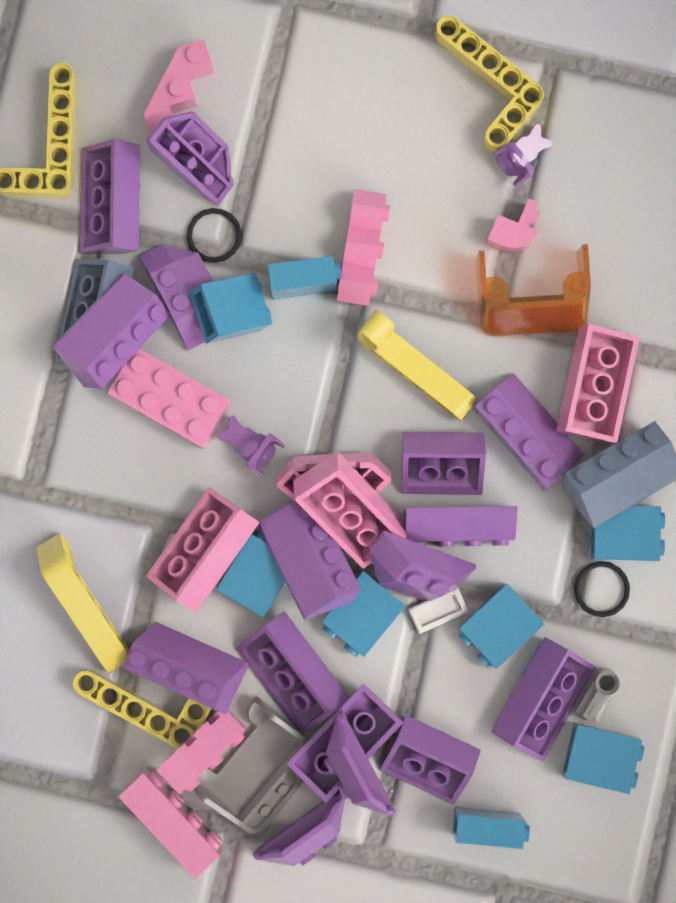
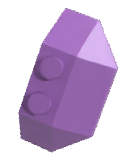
[146,111,234,206]
[138,244,213,351]
[369,530,476,601]
[324,710,396,816]
[252,790,345,866]

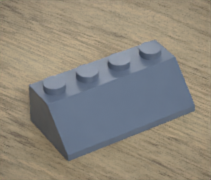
[54,259,134,366]
[562,421,676,529]

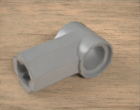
[575,668,620,723]

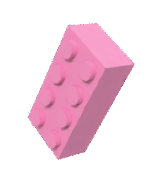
[556,324,640,444]
[108,349,231,449]
[294,451,406,568]
[146,487,260,613]
[118,767,223,879]

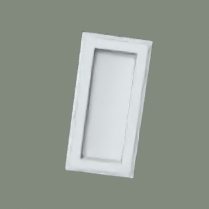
[408,587,469,634]

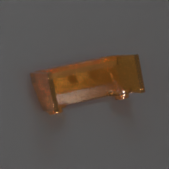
[475,244,591,337]

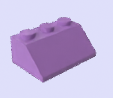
[401,432,486,495]
[380,715,481,805]

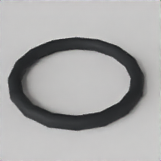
[187,208,242,263]
[574,561,630,617]

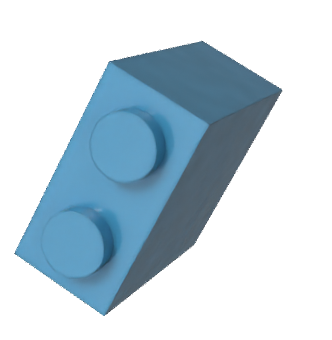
[268,256,342,300]
[189,273,273,344]
[590,505,665,561]
[217,532,285,618]
[322,571,406,657]
[457,584,545,669]
[562,722,644,794]
[452,807,530,849]

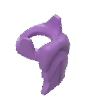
[493,124,552,186]
[217,416,285,477]

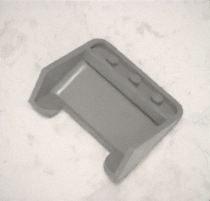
[193,695,309,834]

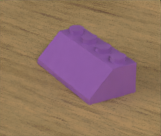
[80,139,141,254]
[52,273,170,389]
[473,373,584,490]
[258,501,361,620]
[404,506,518,547]
[236,611,349,733]
[122,622,249,714]
[491,637,596,762]
[286,683,403,803]

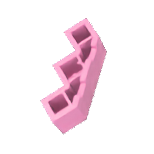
[143,39,214,134]
[337,189,390,306]
[275,452,392,501]
[157,709,246,795]

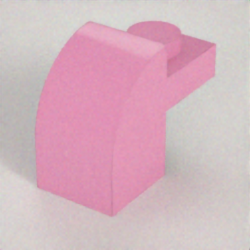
[486,199,540,252]

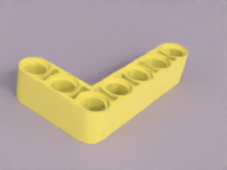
[435,15,544,153]
[0,63,77,199]
[357,310,478,421]
[36,533,129,673]
[73,670,212,748]

